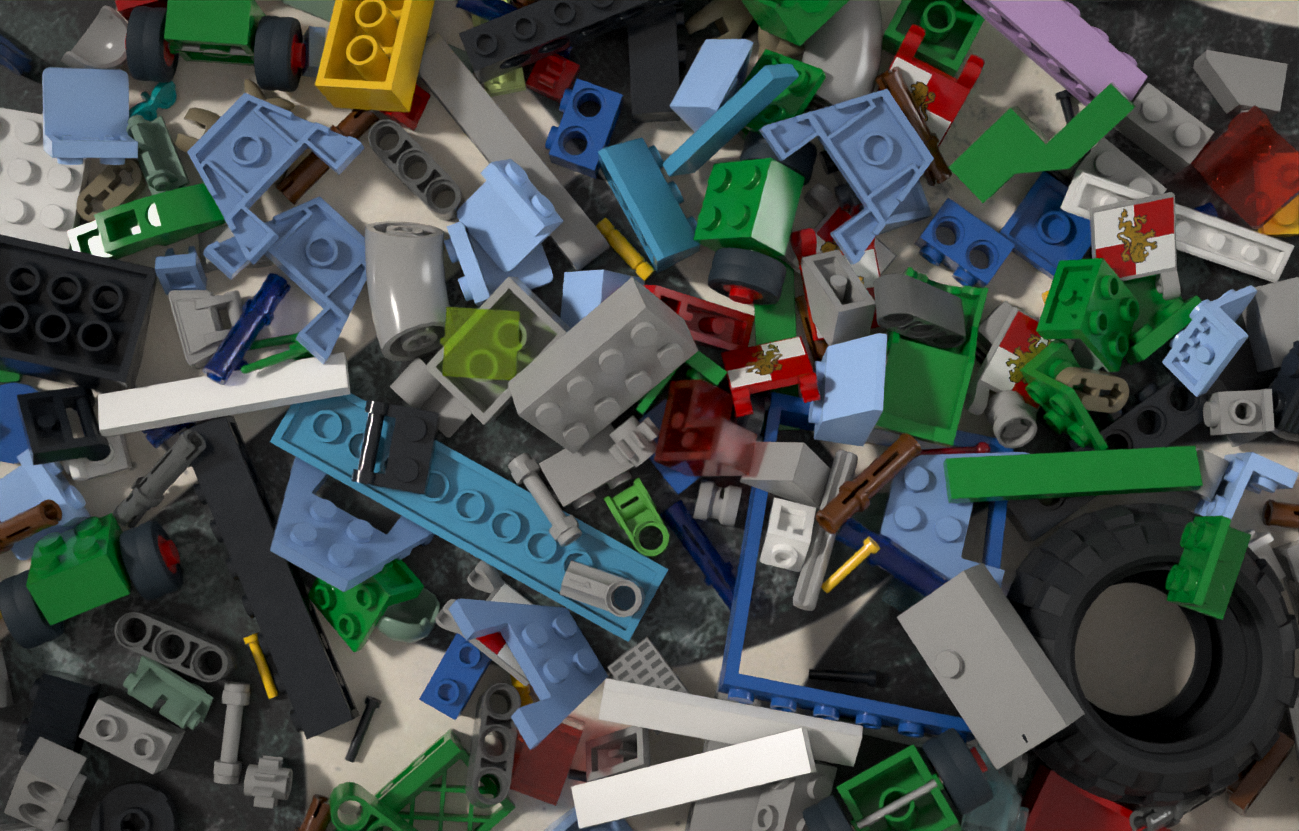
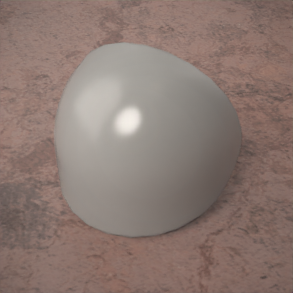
[61,5,128,69]

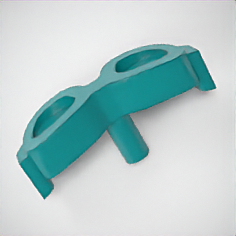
[129,80,177,122]

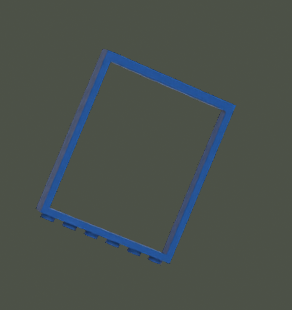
[717,392,1014,743]

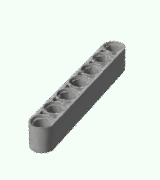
[418,32,610,271]

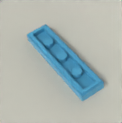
[663,63,799,177]

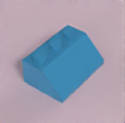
[598,137,701,274]

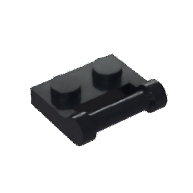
[17,387,111,465]
[351,400,441,495]

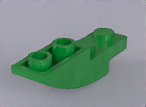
[67,183,226,260]

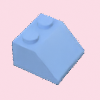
[808,333,887,447]

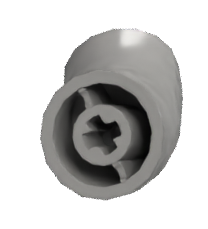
[802,0,883,112]
[365,221,457,361]

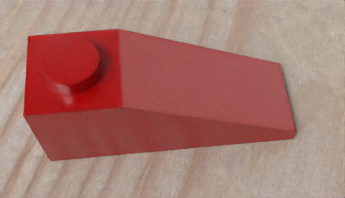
[643,285,754,352]

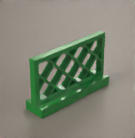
[333,729,516,831]

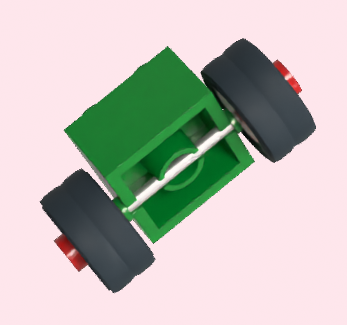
[125,0,306,92]
[693,131,817,305]
[0,513,183,649]
[802,728,994,831]

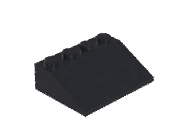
[0,234,157,393]

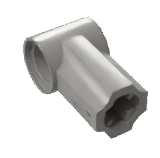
[560,560,645,617]

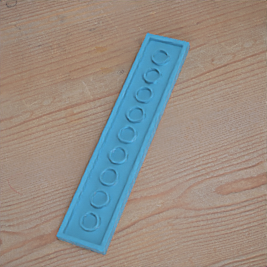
[270,393,668,642]

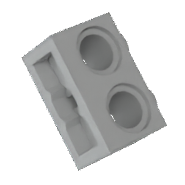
[79,695,186,775]
[4,737,87,831]

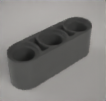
[368,119,465,221]
[873,273,967,349]
[114,610,238,682]
[465,683,521,809]

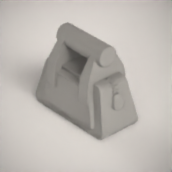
[168,290,252,369]

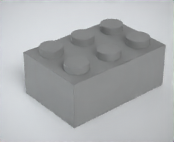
[424,276,571,425]

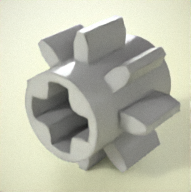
[608,415,661,467]
[244,755,293,809]

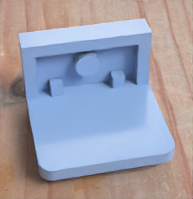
[42,67,138,165]
[457,159,564,272]
[444,221,553,308]
[0,449,91,560]

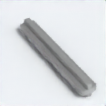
[793,450,858,611]

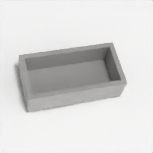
[508,277,698,454]

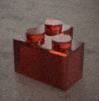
[654,379,757,476]
[510,715,586,806]

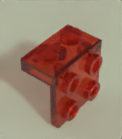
[1191,105,1299,229]

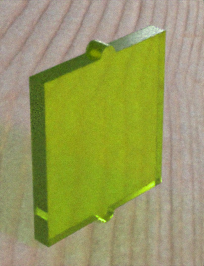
[440,307,522,381]

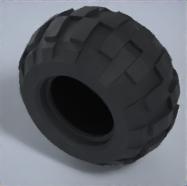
[1006,503,1299,807]

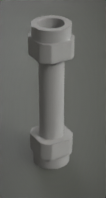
[508,453,582,547]
[213,681,251,784]

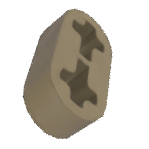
[76,158,147,222]
[1055,367,1129,413]

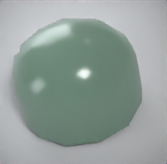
[376,588,440,643]

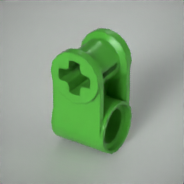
[603,477,670,558]

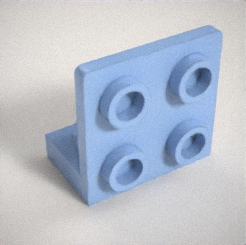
[1162,285,1258,397]
[1194,452,1299,519]

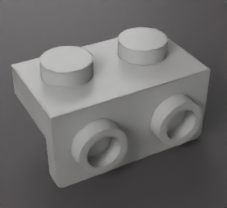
[751,761,837,831]

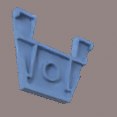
[759,89,934,265]
[187,93,365,265]
[203,196,367,364]
[878,452,1030,588]
[270,456,435,592]
[448,598,608,750]

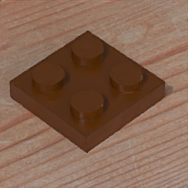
[1226,731,1295,817]

